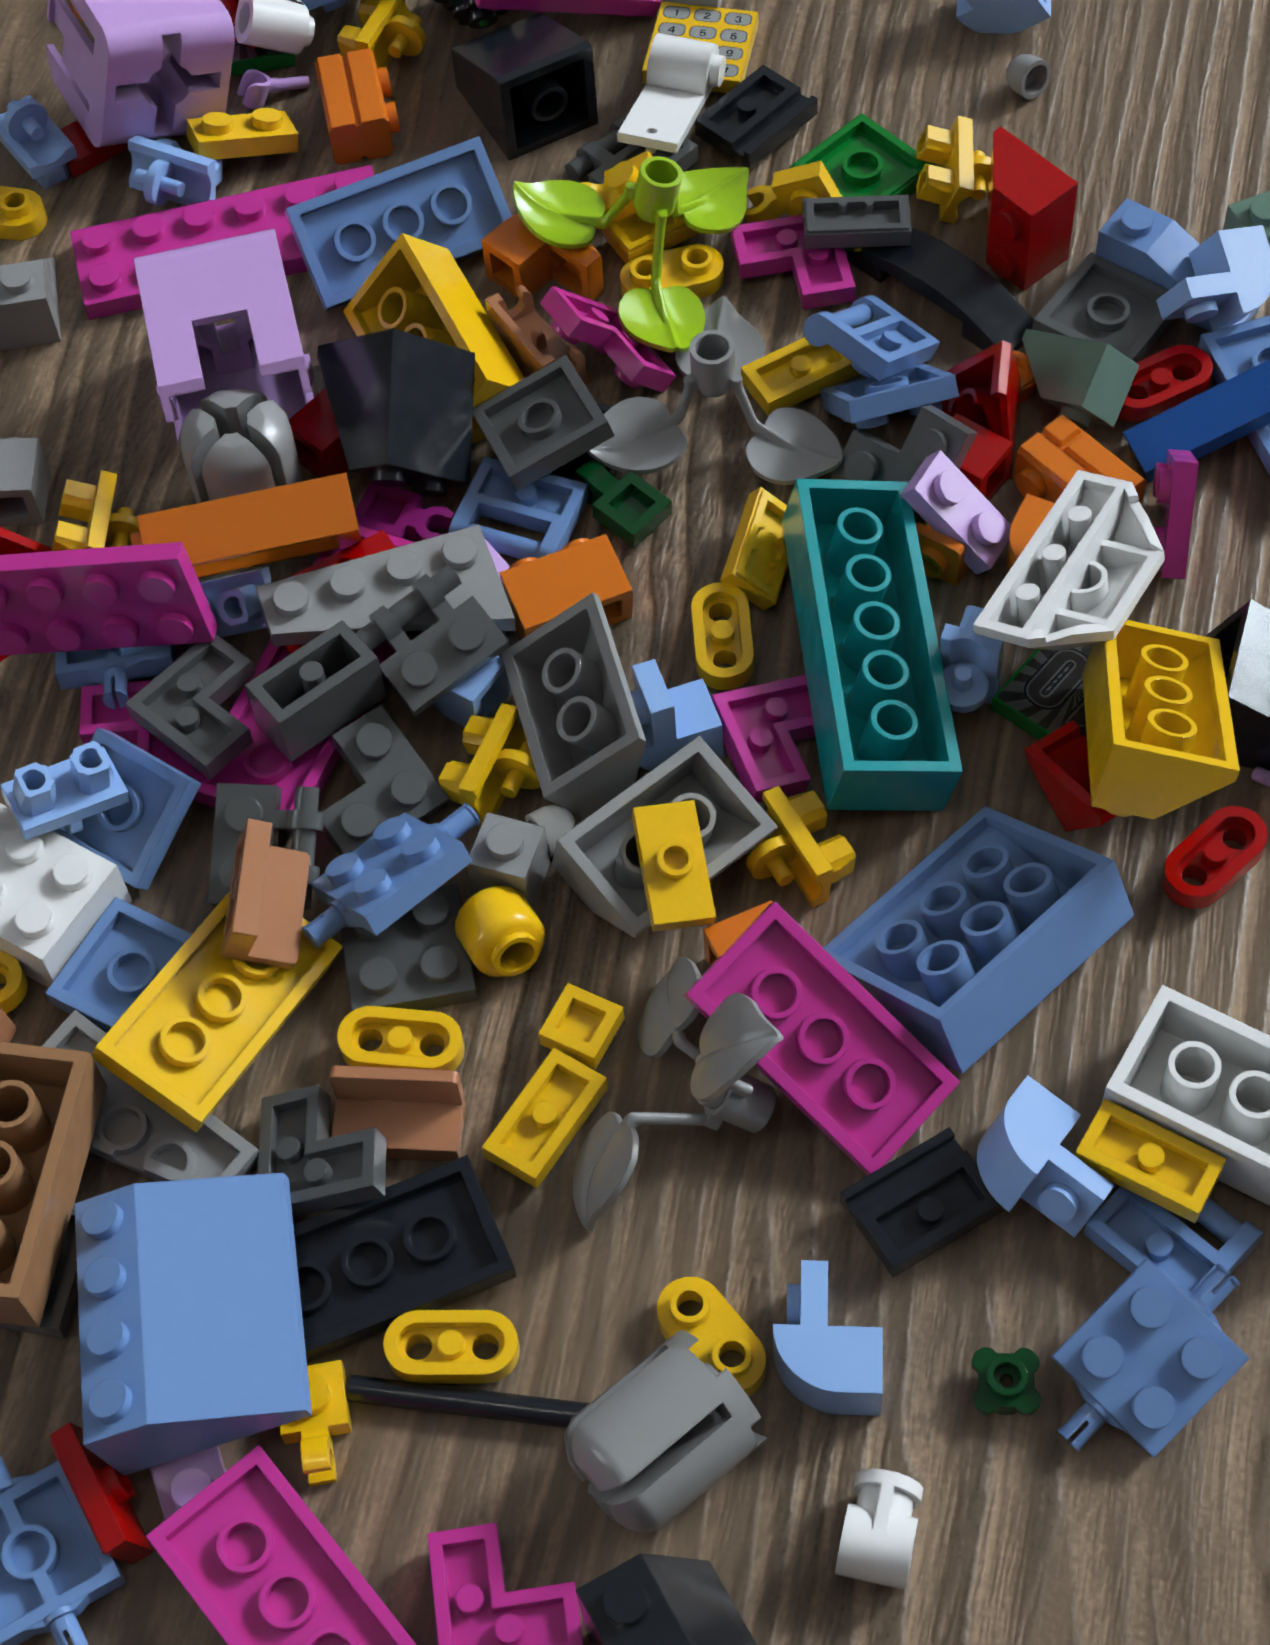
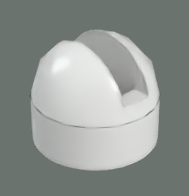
[525,804,575,858]

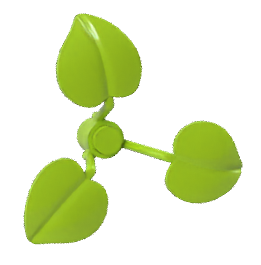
[512,156,749,353]

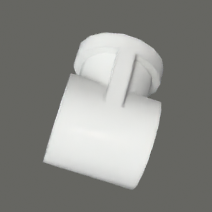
[835,1469,924,1590]

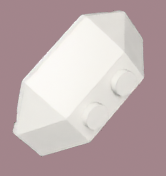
[973,470,1165,651]

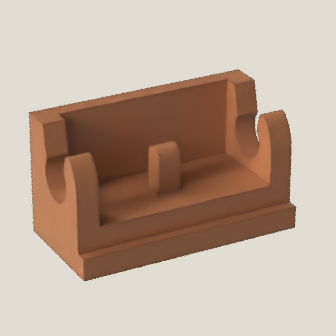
[485,285,592,385]

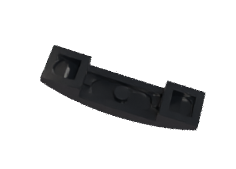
[845,227,1033,351]

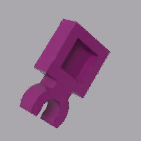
[355,481,454,541]

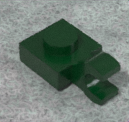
[575,458,672,548]

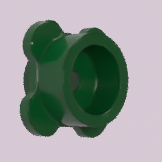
[971,1347,1041,1415]

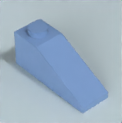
[1096,198,1260,332]

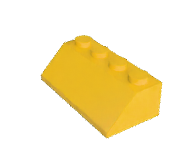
[343,233,524,444]
[1082,620,1240,820]

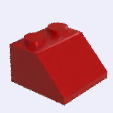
[986,126,1078,292]

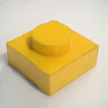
[538,983,625,1069]

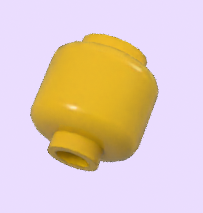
[455,886,545,977]

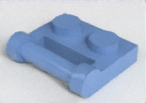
[803,295,940,381]
[448,456,589,559]
[1083,1186,1265,1293]

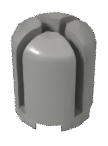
[178,388,304,503]
[564,1330,767,1533]

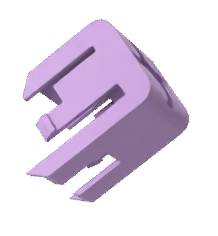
[46,0,235,147]
[134,228,315,446]

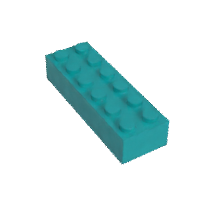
[782,478,963,811]

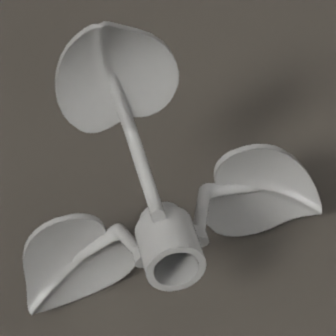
[587,296,843,485]
[572,956,784,1232]

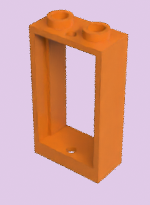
[130,473,362,579]

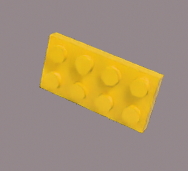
[92,892,343,1133]

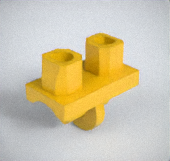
[337,0,427,68]
[916,116,991,224]
[51,470,140,551]
[438,703,540,824]
[745,786,856,908]

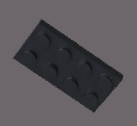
[293,1155,517,1363]

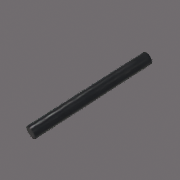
[347,1375,590,1428]

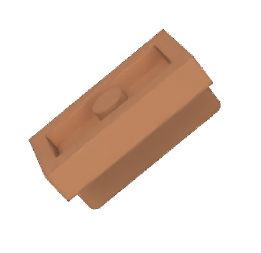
[220,818,310,969]
[330,1065,466,1162]

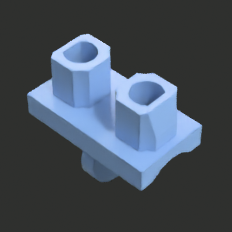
[0,95,78,189]
[128,135,223,206]
[187,567,271,645]
[940,605,1004,713]
[0,741,129,841]

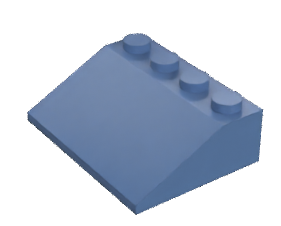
[824,806,1134,1074]
[74,1173,312,1476]

